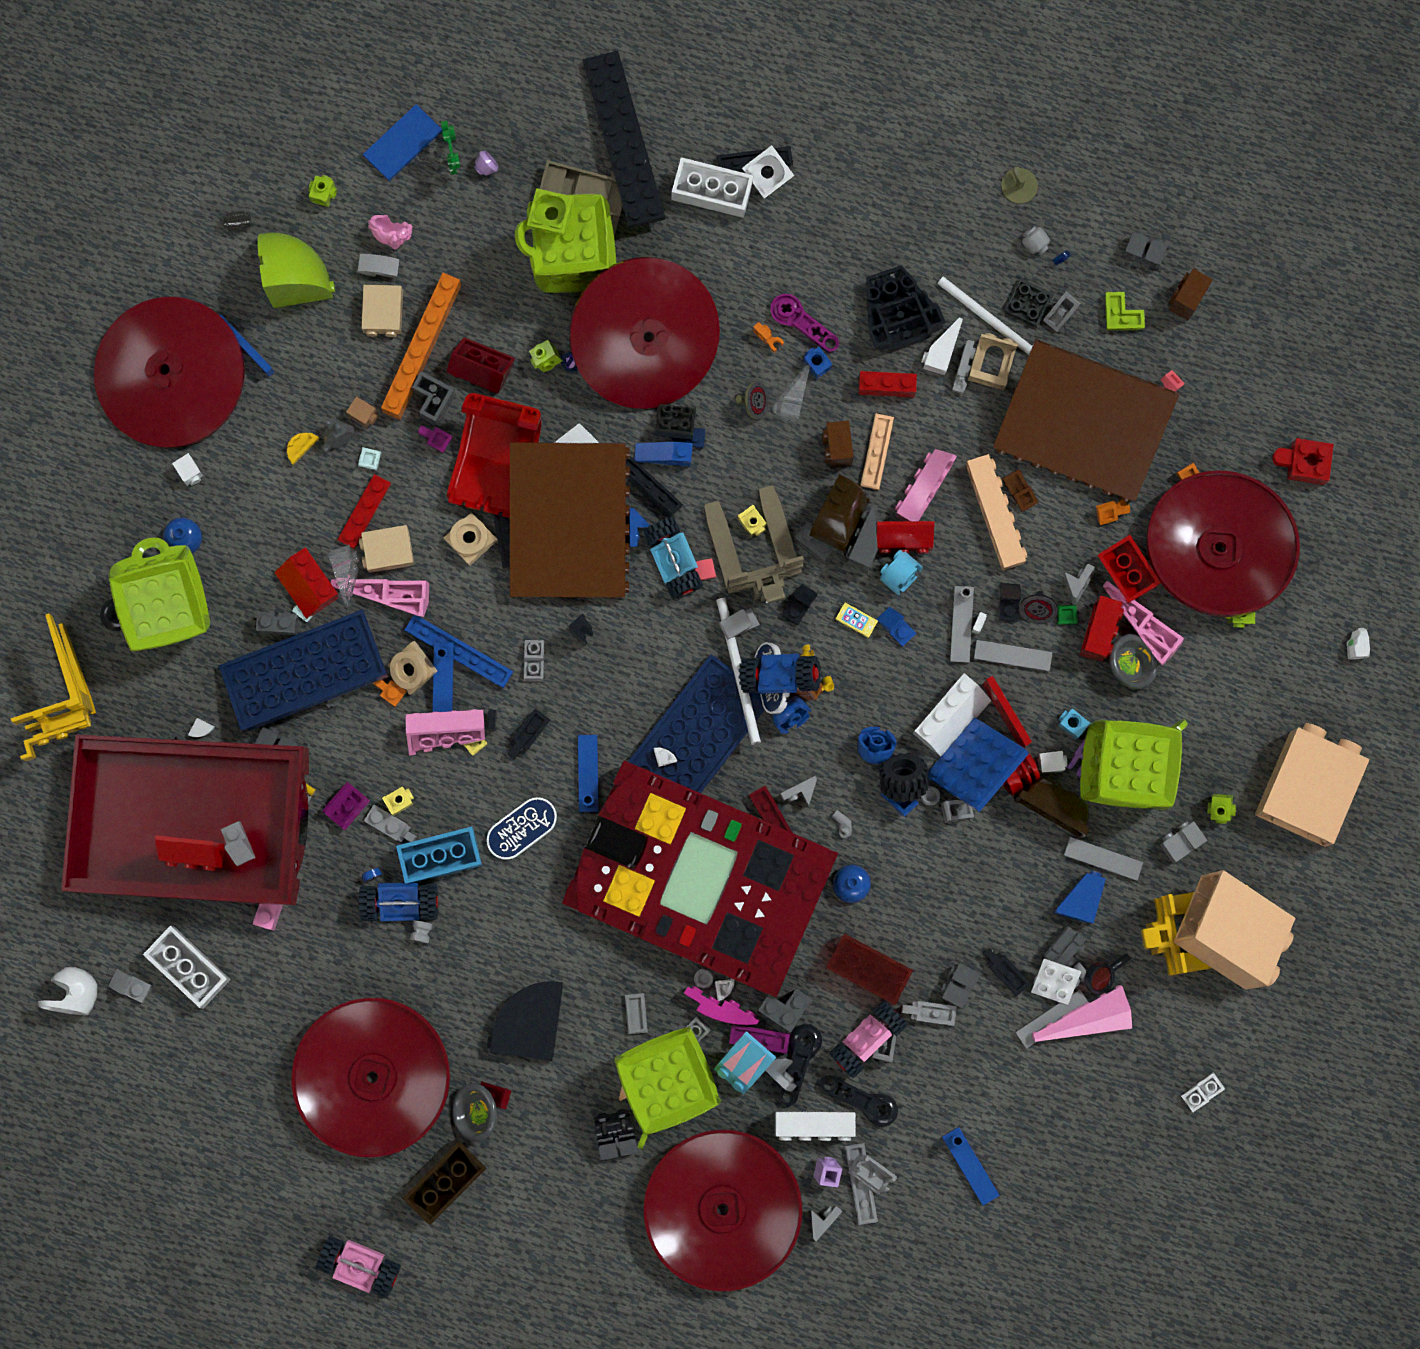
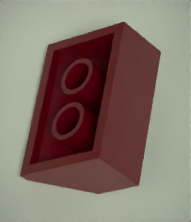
[446,337,516,394]

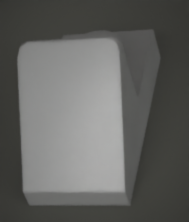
[1043,291,1081,332]
[1064,564,1095,605]
[719,608,760,640]
[780,776,817,806]
[221,821,256,866]
[108,969,152,1003]
[765,1059,796,1092]
[810,1205,842,1241]

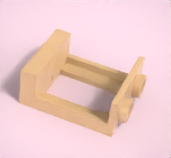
[968,333,1018,391]

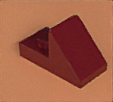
[480,1081,512,1110]

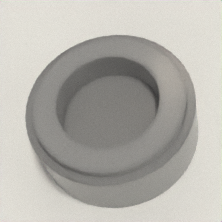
[921,786,940,806]
[694,969,713,989]

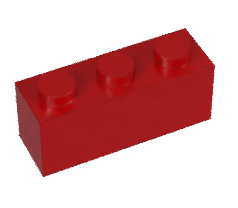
[858,371,917,397]

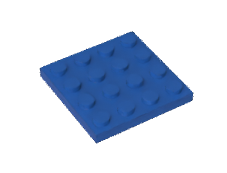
[928,717,1029,812]

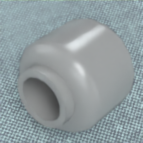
[1022,226,1050,255]

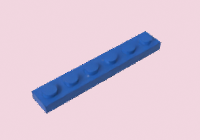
[405,615,514,689]

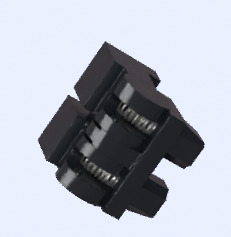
[594,1109,639,1160]

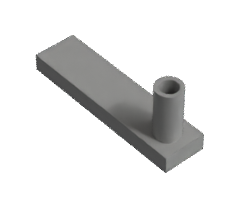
[950,586,974,663]

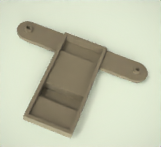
[540,160,623,237]

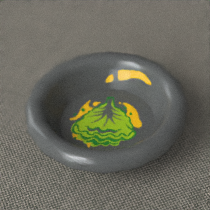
[1109,634,1158,690]
[451,1083,497,1142]

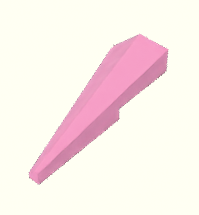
[331,579,429,617]
[1103,581,1184,666]
[1032,985,1132,1042]

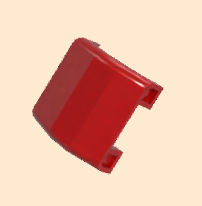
[446,393,542,518]

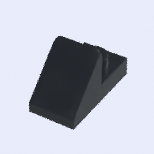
[999,583,1021,622]
[782,584,818,626]

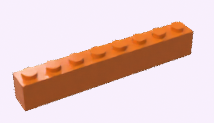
[381,273,462,420]

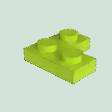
[1105,292,1145,331]

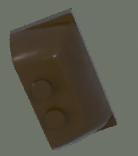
[809,474,870,552]
[1014,778,1090,839]
[401,1139,487,1225]

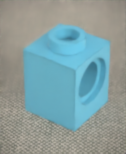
[1058,709,1090,739]

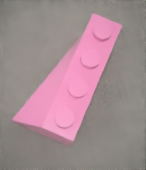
[895,449,957,521]
[406,709,485,756]

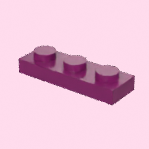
[729,1024,790,1054]

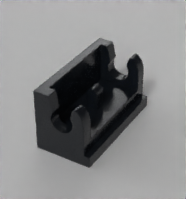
[568,613,593,647]

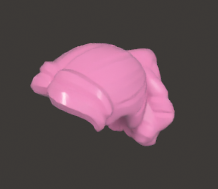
[368,215,413,250]

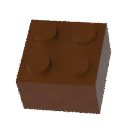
[1168,268,1213,321]
[821,420,854,468]

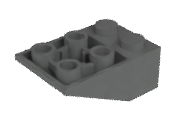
[845,507,877,574]

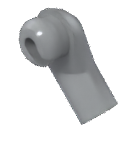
[832,810,852,838]

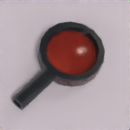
[1084,954,1130,995]

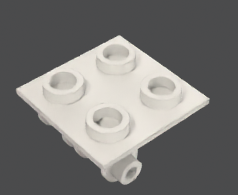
[1031,959,1081,1005]

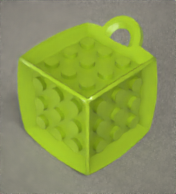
[515,194,616,293]
[108,537,210,651]
[1080,719,1188,810]
[614,1026,721,1150]

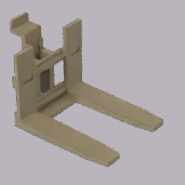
[704,485,804,604]

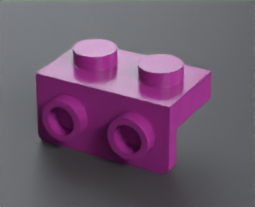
[322,782,370,830]

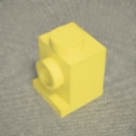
[738,505,767,537]
[382,786,414,816]

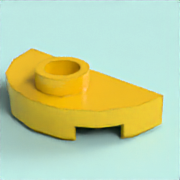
[287,433,319,465]

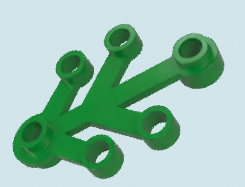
[441,121,461,175]

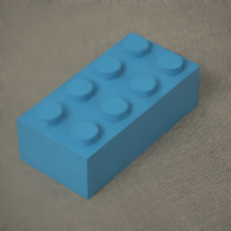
[396,827,483,884]

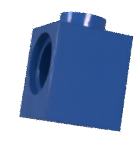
[803,347,833,379]

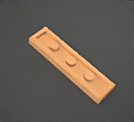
[860,413,894,490]

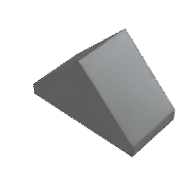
[941,800,974,823]
[871,1031,896,1062]

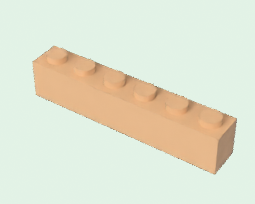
[965,454,1027,571]

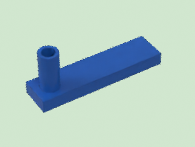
[220,315,274,377]
[433,642,454,712]
[578,735,598,812]
[942,1127,1000,1206]

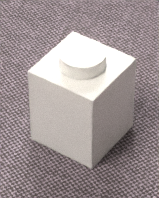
[172,453,203,486]
[1037,751,1067,774]

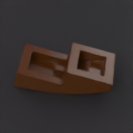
[1001,469,1039,512]

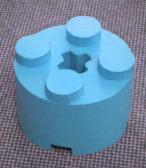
[880,550,923,595]

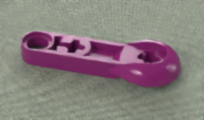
[770,294,839,353]

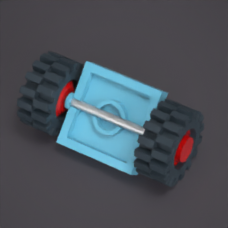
[643,517,703,599]

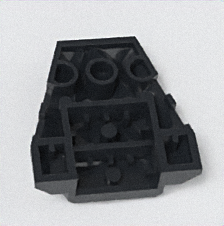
[866,265,946,351]

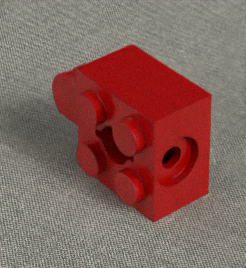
[1272,438,1334,485]

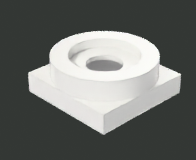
[742,145,794,199]

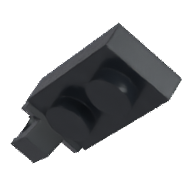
[508,709,551,760]
[983,948,1031,997]

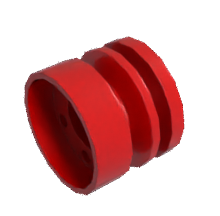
[1003,744,1040,795]

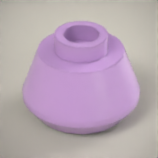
[474,151,498,175]

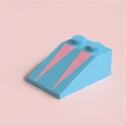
[714,1031,776,1095]

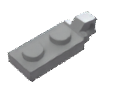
[952,340,976,394]
[364,805,417,842]
[901,1001,957,1026]

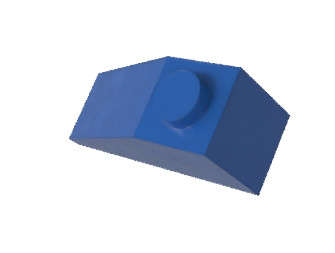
[634,442,693,466]

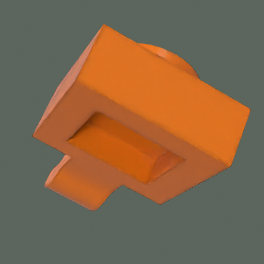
[753,322,784,353]
[1096,500,1130,525]
[373,680,407,707]

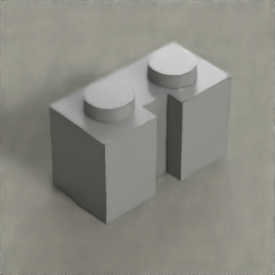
[1159,821,1208,863]

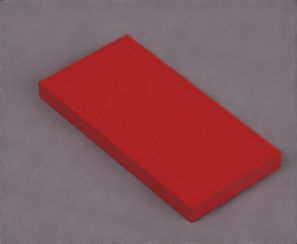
[982,676,1032,748]

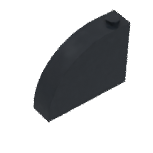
[487,981,563,1061]

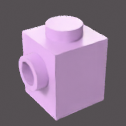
[813,1157,842,1187]

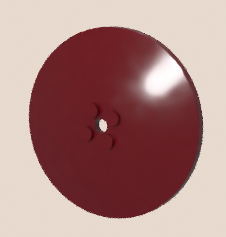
[569,257,720,409]
[94,297,245,448]
[1147,470,1300,617]
[291,998,450,1157]
[644,1130,802,1291]

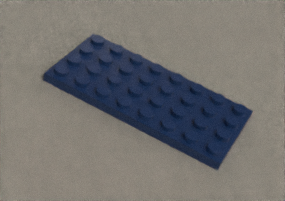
[219,609,388,733]
[628,654,765,793]

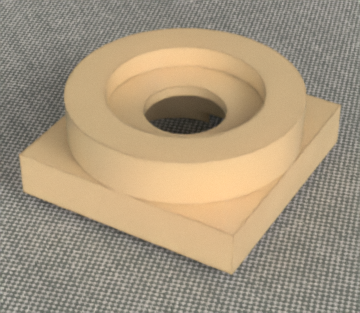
[444,512,498,566]
[388,641,438,695]

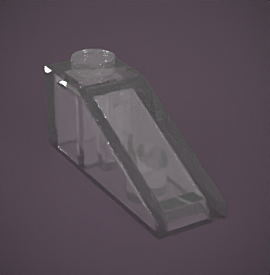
[773,365,810,424]
[328,545,359,607]

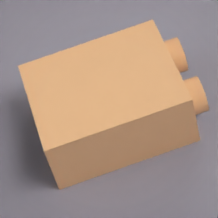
[1255,723,1370,847]
[1174,870,1295,990]

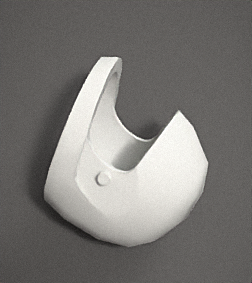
[38,967,98,1015]

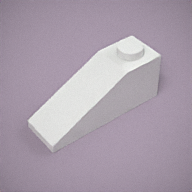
[922,318,963,375]

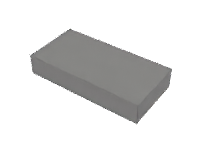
[625,993,648,1034]

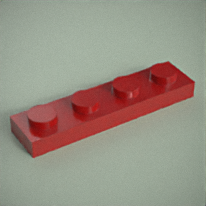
[338,474,391,549]

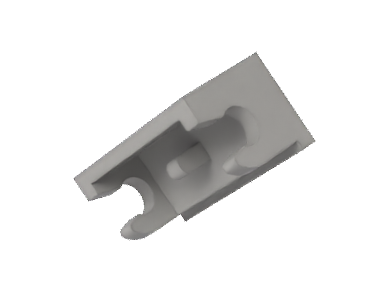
[848,1155,897,1194]

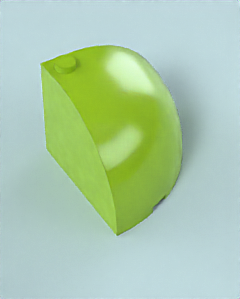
[258,232,335,308]

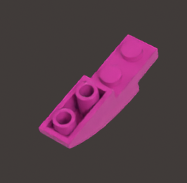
[684,986,759,1025]

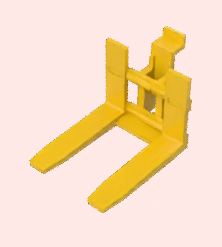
[11,613,96,761]
[1141,885,1249,976]

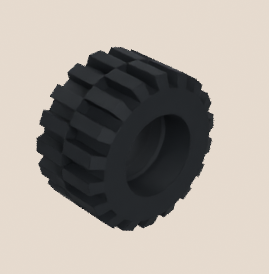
[880,753,929,802]

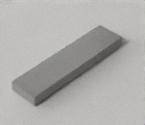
[974,640,1052,672]
[1063,837,1143,881]
[1015,990,1088,1049]
[845,1143,878,1225]

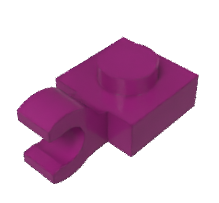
[418,425,453,453]

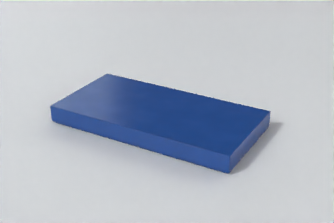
[363,104,442,181]

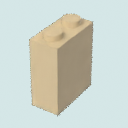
[362,285,403,337]
[359,525,414,573]

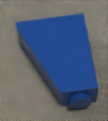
[1054,871,1106,924]

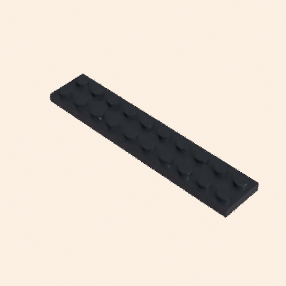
[582,51,665,229]

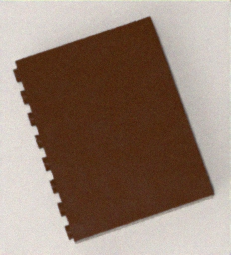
[993,339,1179,502]
[510,442,630,597]

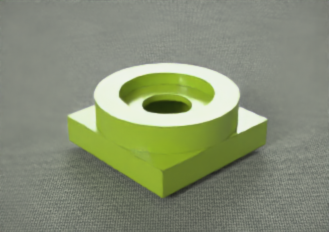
[527,188,574,235]

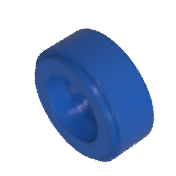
[362,868,382,882]

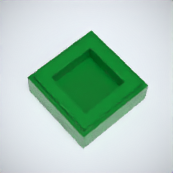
[1057,605,1077,625]

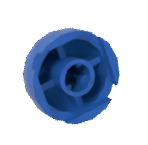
[163,517,202,553]
[772,696,811,734]
[857,727,897,764]
[832,864,871,903]

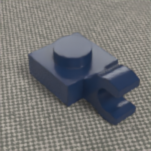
[672,428,705,448]

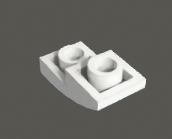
[1181,1072,1225,1112]

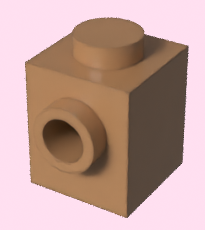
[346,397,378,428]

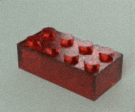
[825,933,913,1006]

